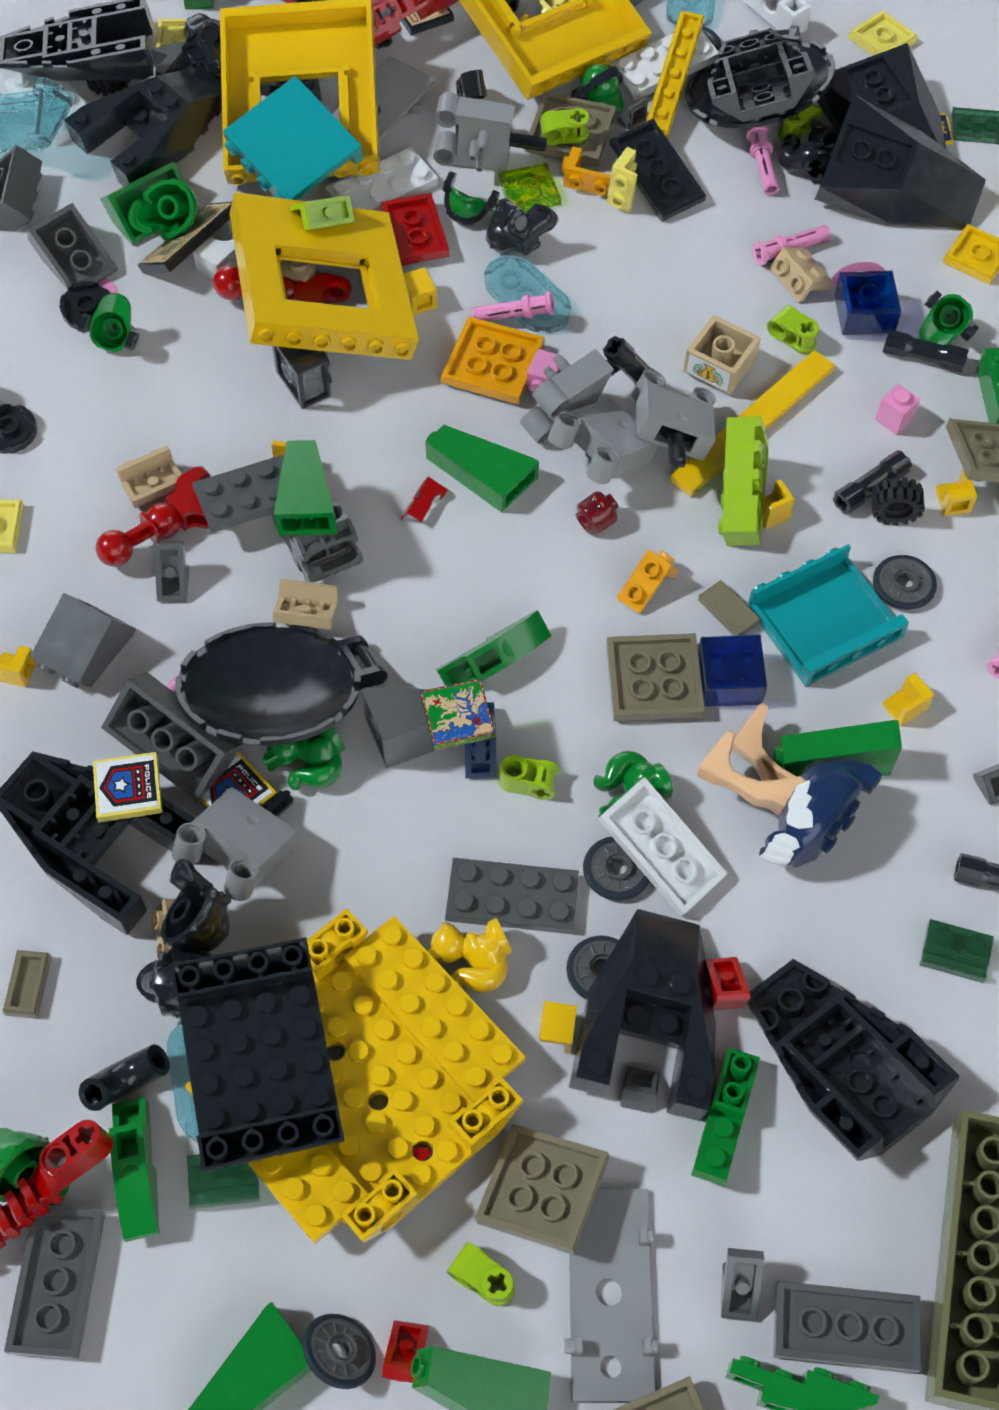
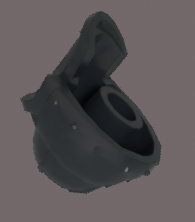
[182,13,221,75]
[485,198,559,256]
[160,859,232,952]
[136,948,213,1019]

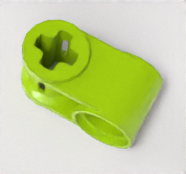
[778,104,823,141]
[540,108,589,146]
[767,305,819,354]
[499,755,560,800]
[446,1241,515,1306]

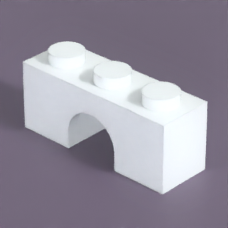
[742,0,812,34]
[193,220,238,280]

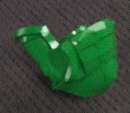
[128,178,199,241]
[0,1128,69,1206]

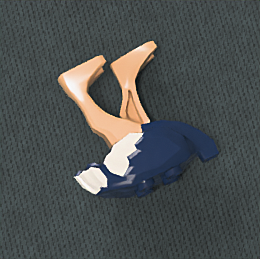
[697,703,882,867]

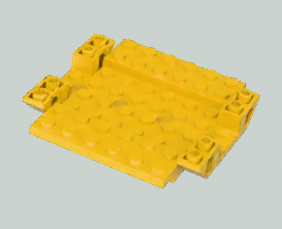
[184,908,526,1245]

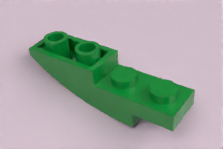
[436,610,552,686]
[691,1047,760,1187]
[109,1096,160,1242]
[725,1356,879,1410]

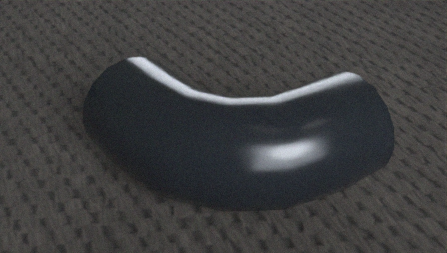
[78,1044,170,1111]

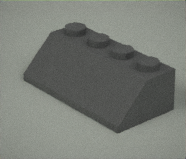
[101,672,242,801]

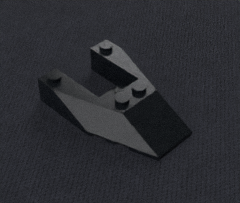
[0,0,154,81]
[64,66,222,186]
[0,751,195,935]
[569,909,716,1121]

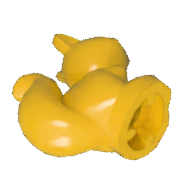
[428,917,513,993]

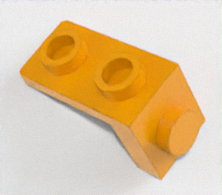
[561,147,611,197]
[617,549,680,613]

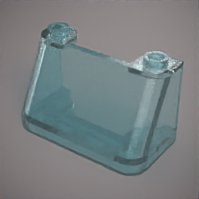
[0,77,73,153]

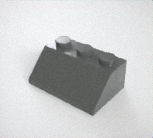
[0,145,43,231]

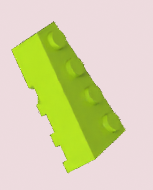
[718,416,769,546]

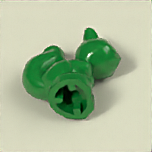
[263,727,345,791]
[593,751,673,817]

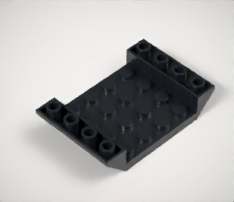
[170,937,345,1172]

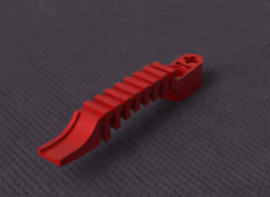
[0,1120,113,1249]

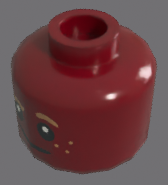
[575,491,619,534]

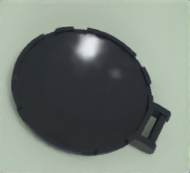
[685,25,836,128]
[175,622,388,746]

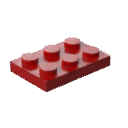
[381,193,450,266]

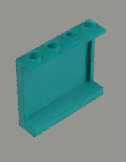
[223,75,364,200]
[748,544,909,687]

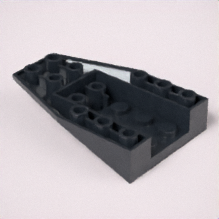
[817,43,947,150]
[815,94,986,228]

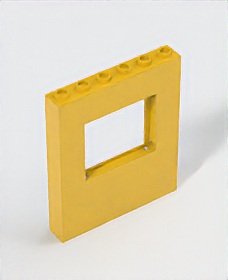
[220,0,380,185]
[459,0,652,100]
[230,192,419,360]

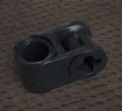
[456,69,487,99]

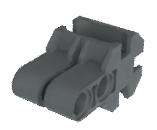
[271,500,363,583]

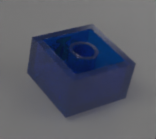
[834,270,901,335]
[698,635,767,707]

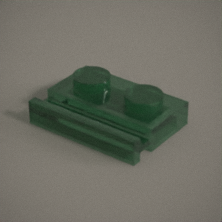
[951,107,999,144]
[919,919,994,983]
[187,1154,260,1209]

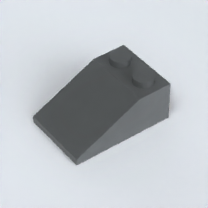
[27,203,118,290]

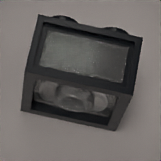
[272,346,332,409]

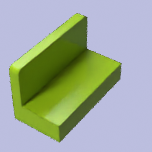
[289,195,355,231]

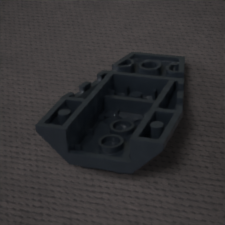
[707,28,815,122]
[747,959,960,1161]

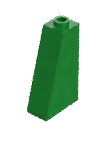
[425,425,539,513]
[273,440,338,536]
[773,720,902,777]
[188,1302,311,1410]
[411,1346,551,1410]

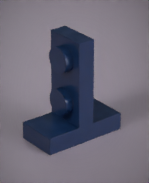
[465,702,496,778]

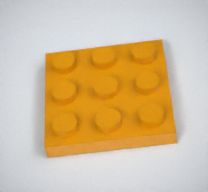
[441,316,545,405]

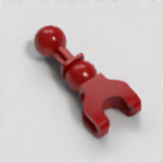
[213,265,352,304]
[95,466,211,567]

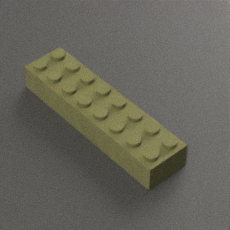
[925,1109,999,1410]

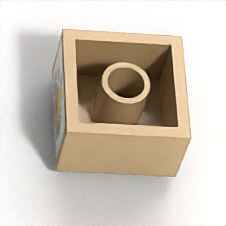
[683,315,761,395]

